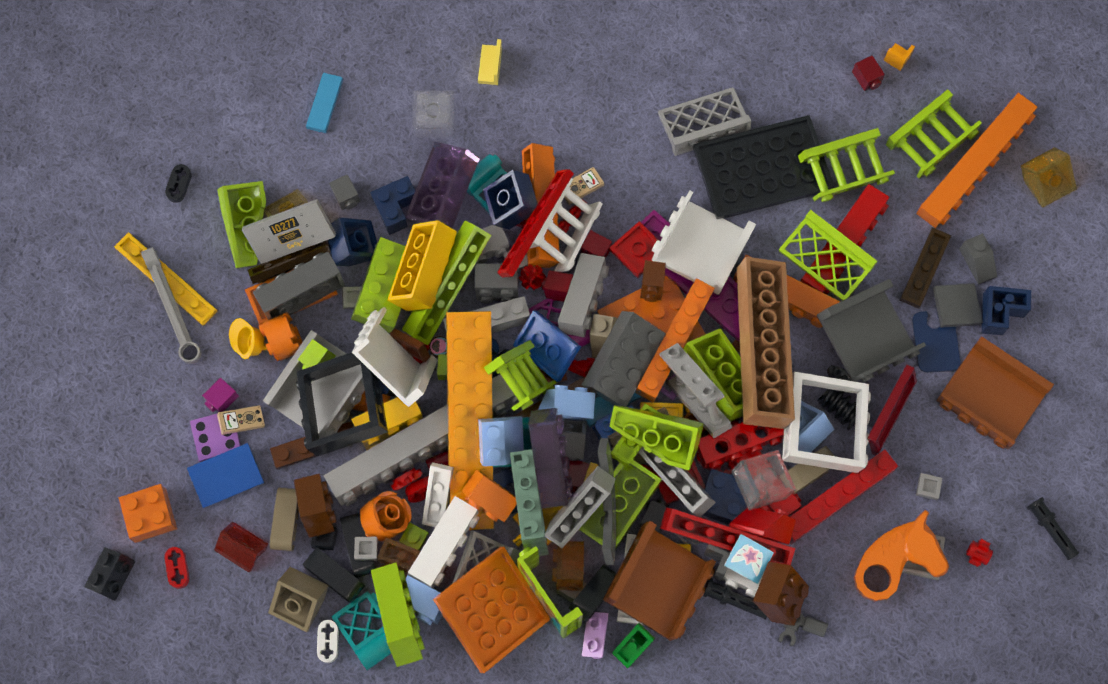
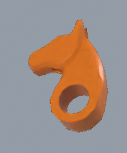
[854,510,949,602]

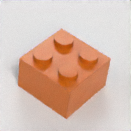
[462,469,517,522]
[118,484,177,543]

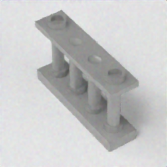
[659,343,732,438]

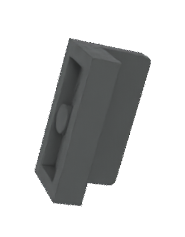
[704,544,730,581]

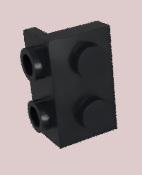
[84,547,135,601]

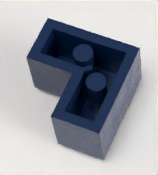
[370,176,418,235]
[981,286,1031,335]

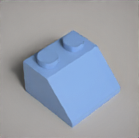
[537,385,595,420]
[782,401,834,453]
[478,416,524,466]
[406,575,442,626]

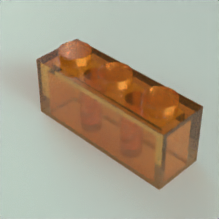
[377,537,448,586]

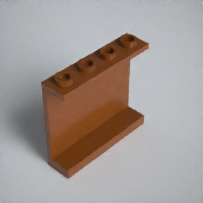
[936,336,1054,449]
[603,521,716,641]

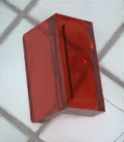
[214,522,268,572]

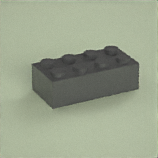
[253,252,345,320]
[582,311,666,407]

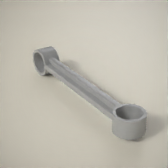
[141,247,202,364]

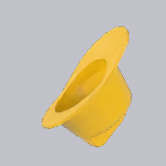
[229,318,267,359]

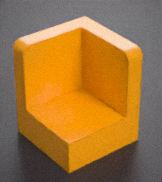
[884,43,915,71]

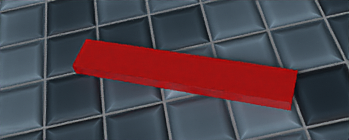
[497,169,574,278]

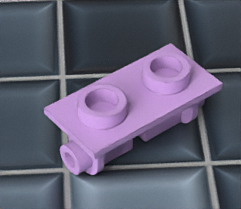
[582,612,608,659]

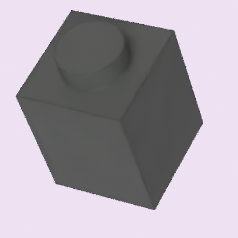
[329,174,360,210]

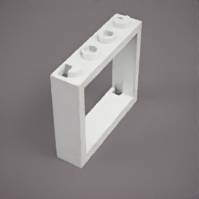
[782,372,871,473]

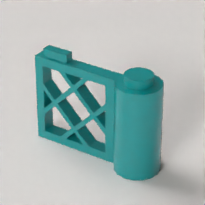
[459,154,507,214]
[331,591,391,671]

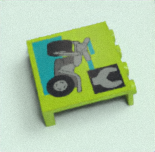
[517,546,583,639]

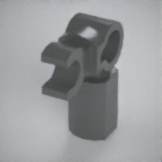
[778,613,828,647]

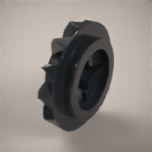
[827,365,852,393]

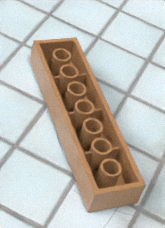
[737,257,795,429]

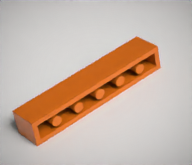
[522,143,560,268]
[733,255,840,328]
[635,278,715,403]

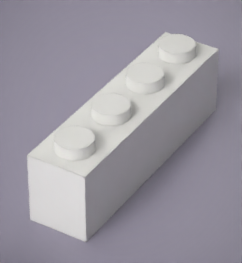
[408,496,480,588]

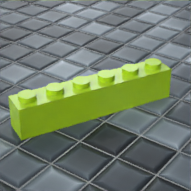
[402,220,492,345]

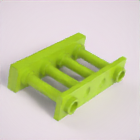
[886,89,982,179]
[798,128,895,202]
[484,340,558,411]

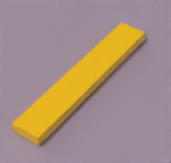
[114,232,218,326]

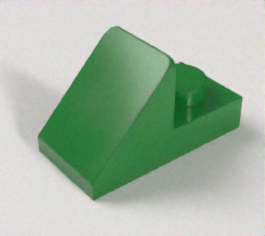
[612,623,655,669]

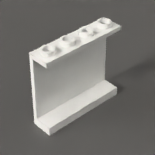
[652,191,756,295]
[352,307,438,407]

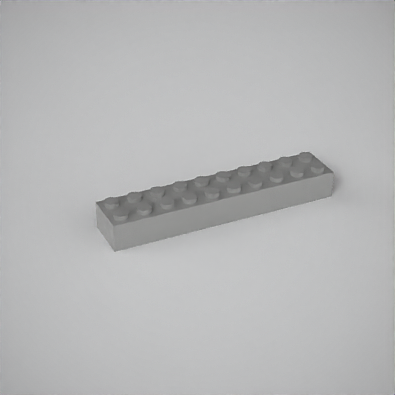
[323,374,519,506]

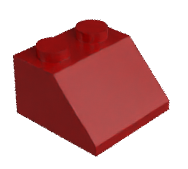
[729,505,796,545]

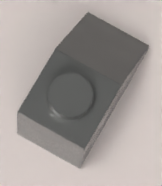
[959,233,997,285]

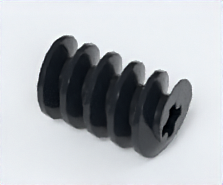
[817,389,856,431]

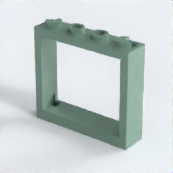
[510,449,549,556]

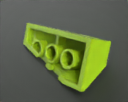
[217,181,266,268]
[609,405,704,470]

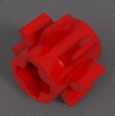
[518,264,546,291]
[966,538,993,567]

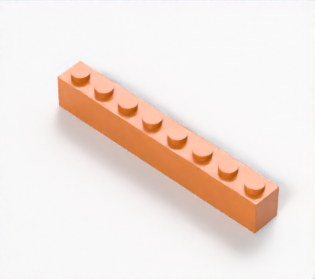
[916,93,1038,228]

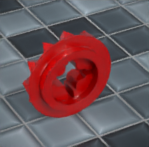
[391,468,423,491]

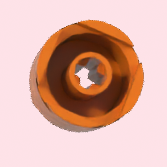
[259,312,303,361]
[360,491,412,541]

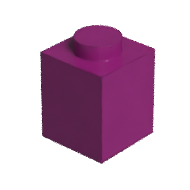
[202,377,239,413]

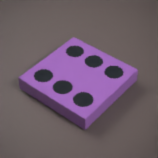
[190,410,241,462]

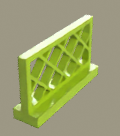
[778,210,877,301]

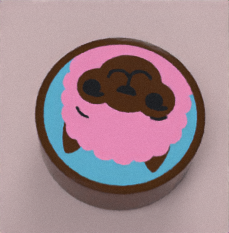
[429,336,447,358]

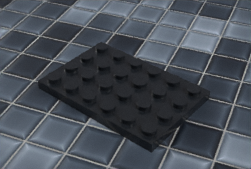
[693,115,835,219]

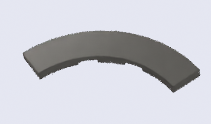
[598,438,616,565]

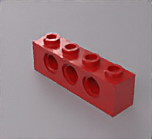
[697,422,784,469]

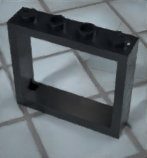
[296,352,388,457]

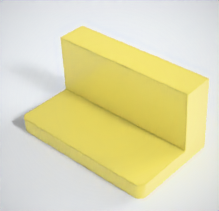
[478,39,502,85]

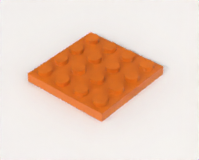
[597,276,706,376]
[433,547,550,673]

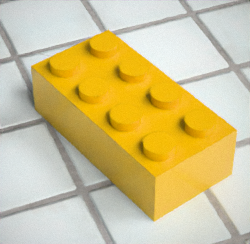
[387,220,457,311]

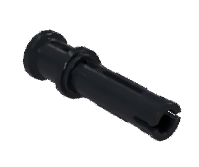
[1026,497,1080,560]
[703,578,767,620]

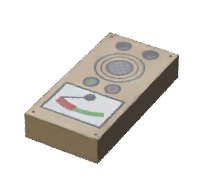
[564,167,604,205]
[217,405,265,435]

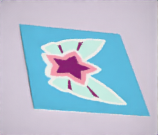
[724,534,774,584]

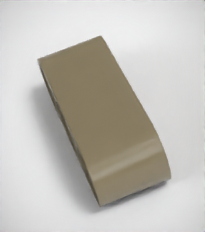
[781,446,834,494]
[270,487,299,551]

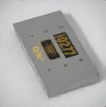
[242,199,336,264]

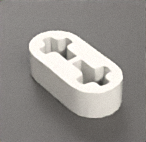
[317,620,339,663]

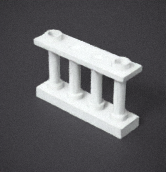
[529,178,602,272]

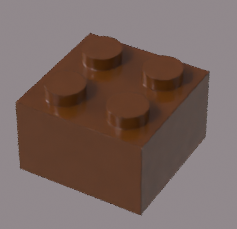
[294,473,337,538]
[753,562,809,626]

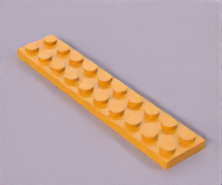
[446,311,494,530]

